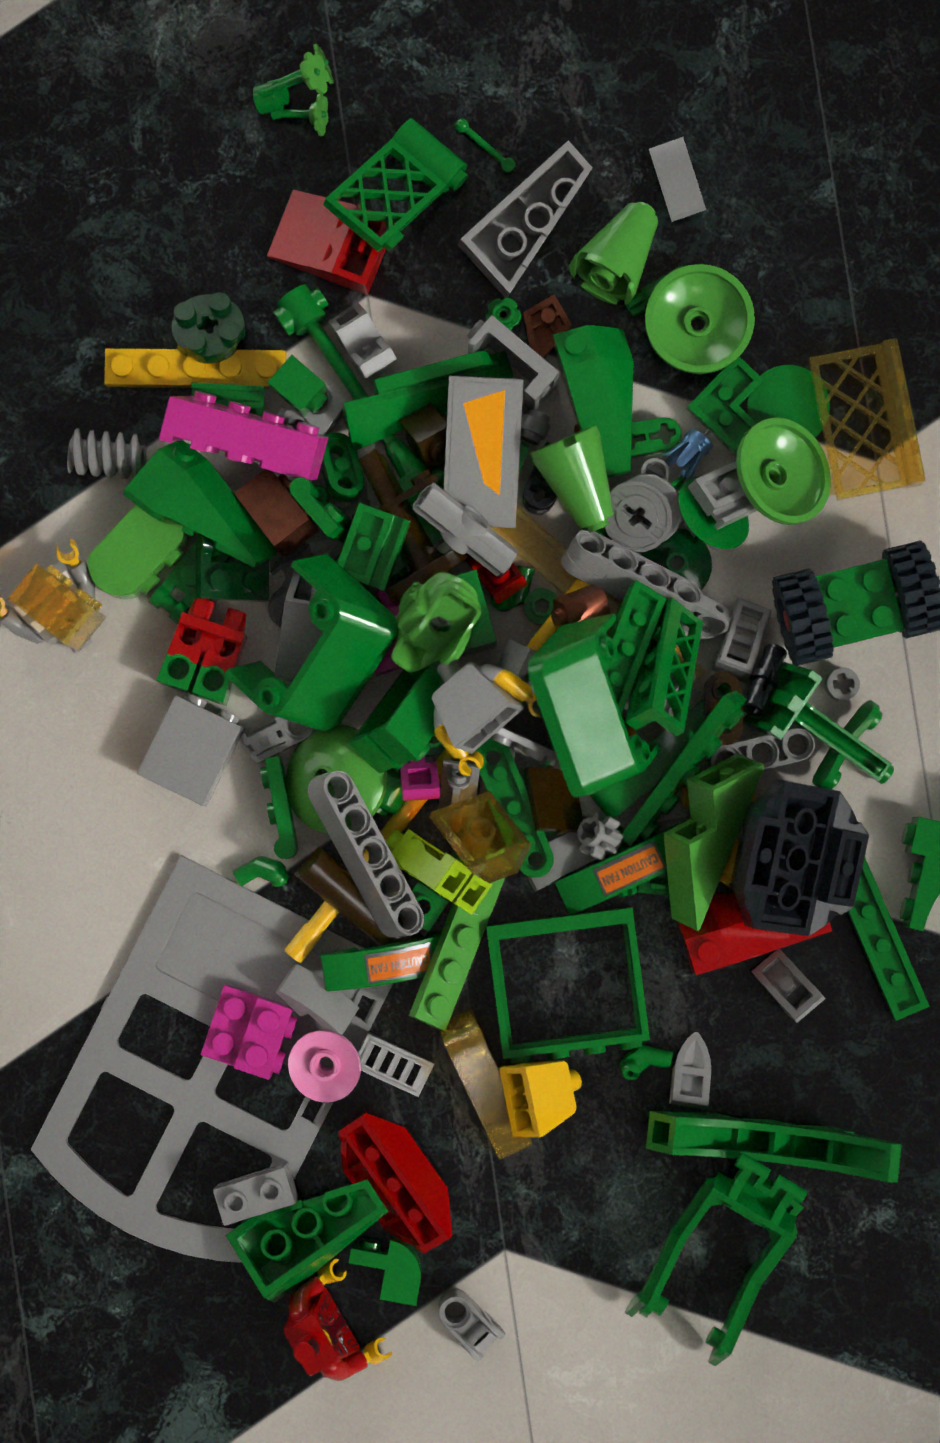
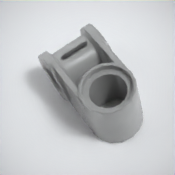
[438,1289,506,1361]

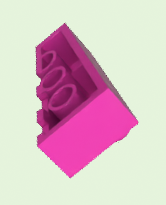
[159,391,329,480]

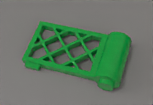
[323,118,468,252]

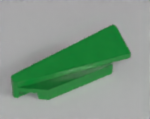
[342,351,513,450]

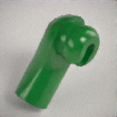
[233,856,289,887]
[619,1045,673,1080]

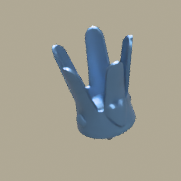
[662,428,713,480]

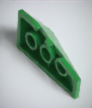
[123,440,278,568]
[225,1180,388,1303]

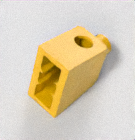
[499,1061,582,1138]

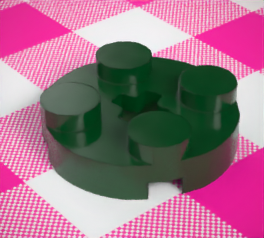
[172,292,245,364]

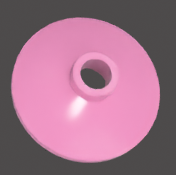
[288,1030,361,1103]

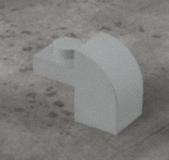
[328,303,397,379]

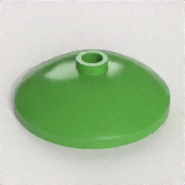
[645,264,755,374]
[736,418,831,525]
[286,725,387,834]

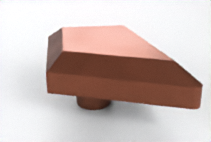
[523,295,572,359]

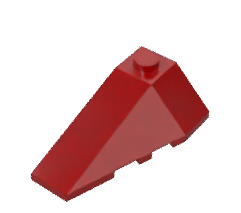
[676,893,832,975]

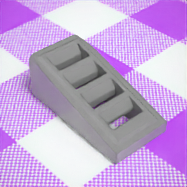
[712,598,772,682]
[358,1031,435,1097]

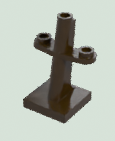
[351,449,470,603]

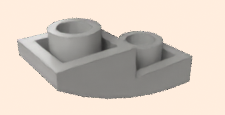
[649,137,706,222]
[527,832,599,892]
[275,964,359,1036]

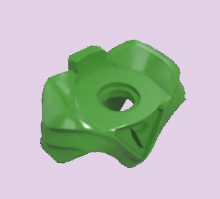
[391,572,481,672]

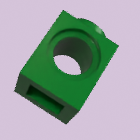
[268,355,328,417]

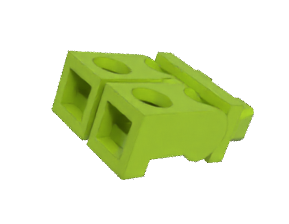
[386,829,493,915]

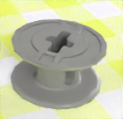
[605,474,682,552]

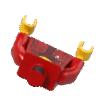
[283,1259,392,1381]

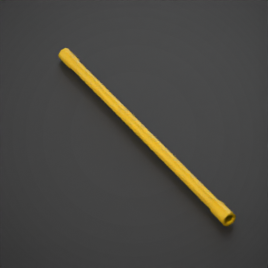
[284,578,590,963]

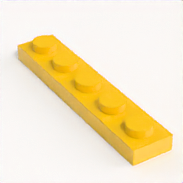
[104,349,287,389]

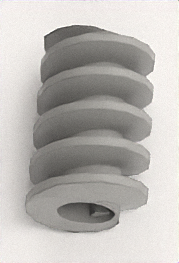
[67,428,146,480]

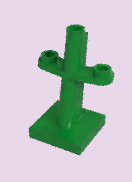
[743,662,894,789]

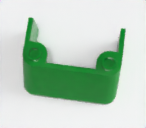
[224,554,399,731]
[528,613,661,798]

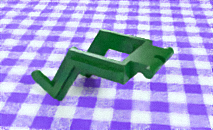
[625,1153,808,1366]

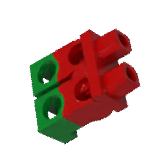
[156,598,248,706]

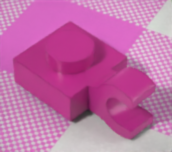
[399,756,440,801]

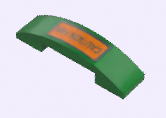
[554,820,687,915]
[320,930,442,991]

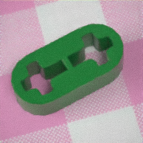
[631,417,681,458]

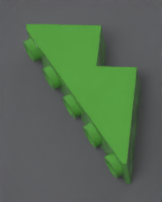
[663,754,764,931]

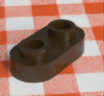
[703,672,743,746]

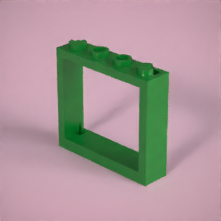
[486,907,650,1064]

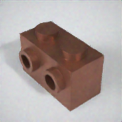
[234,469,319,557]

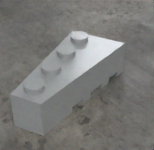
[458,140,593,298]

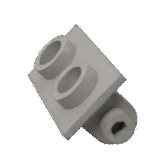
[437,759,480,835]

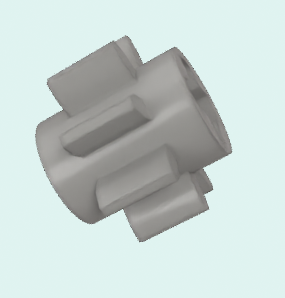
[576,812,623,861]

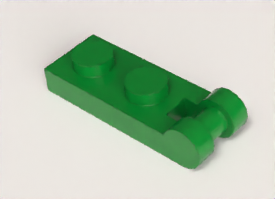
[149,541,232,624]
[260,756,298,859]

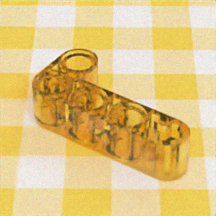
[440,1009,533,1160]

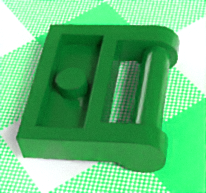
[290,477,353,543]

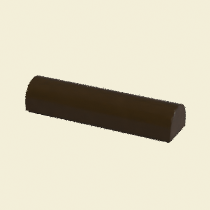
[295,847,424,946]

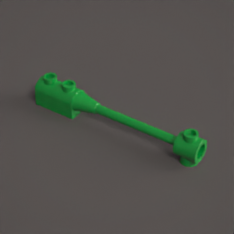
[273,284,445,548]

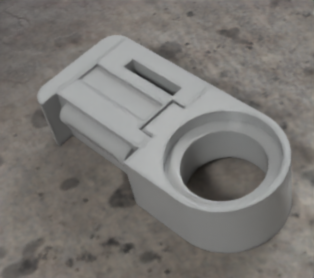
[242,717,315,763]

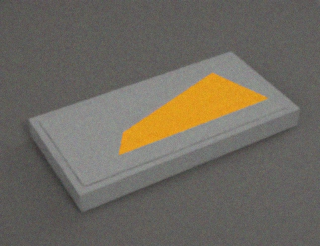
[444,375,523,528]

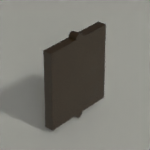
[523,765,583,835]

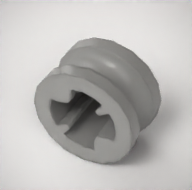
[825,668,860,701]

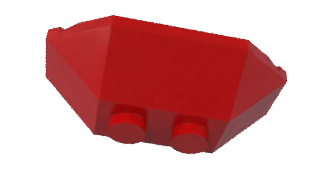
[338,1113,452,1254]

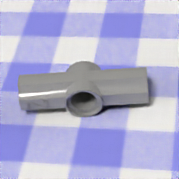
[413,482,518,576]

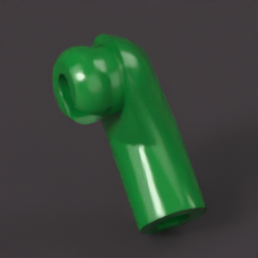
[490,565,535,611]

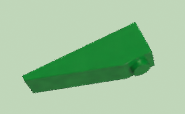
[553,325,634,478]

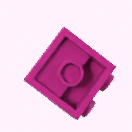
[201,984,298,1080]

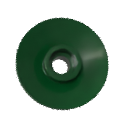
[641,529,712,590]

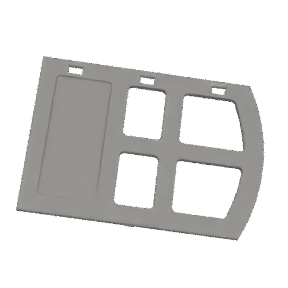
[31,855,393,1262]

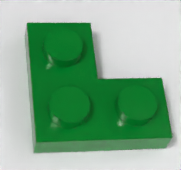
[686,357,764,457]

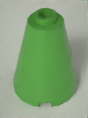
[569,202,658,305]
[529,425,614,533]

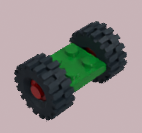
[772,540,940,666]

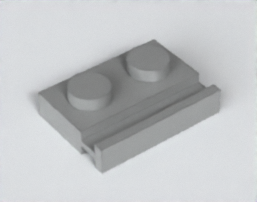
[688,461,758,530]

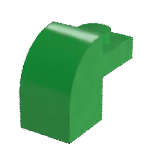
[348,1235,422,1306]

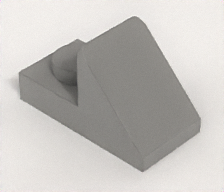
[751,949,825,1023]

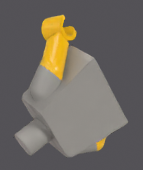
[432,660,542,776]

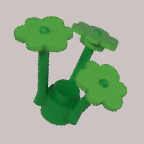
[253,43,334,136]

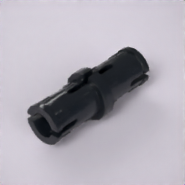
[742,644,787,717]

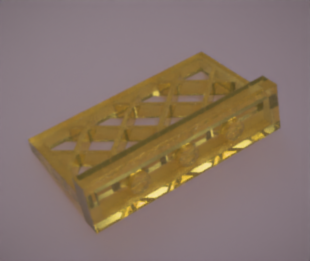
[809,338,926,501]

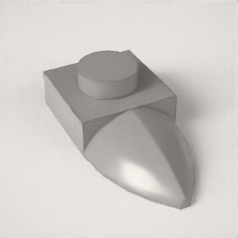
[669,1032,711,1109]

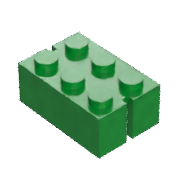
[348,662,445,774]

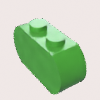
[88,505,188,599]

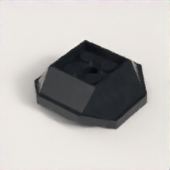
[730,779,869,936]

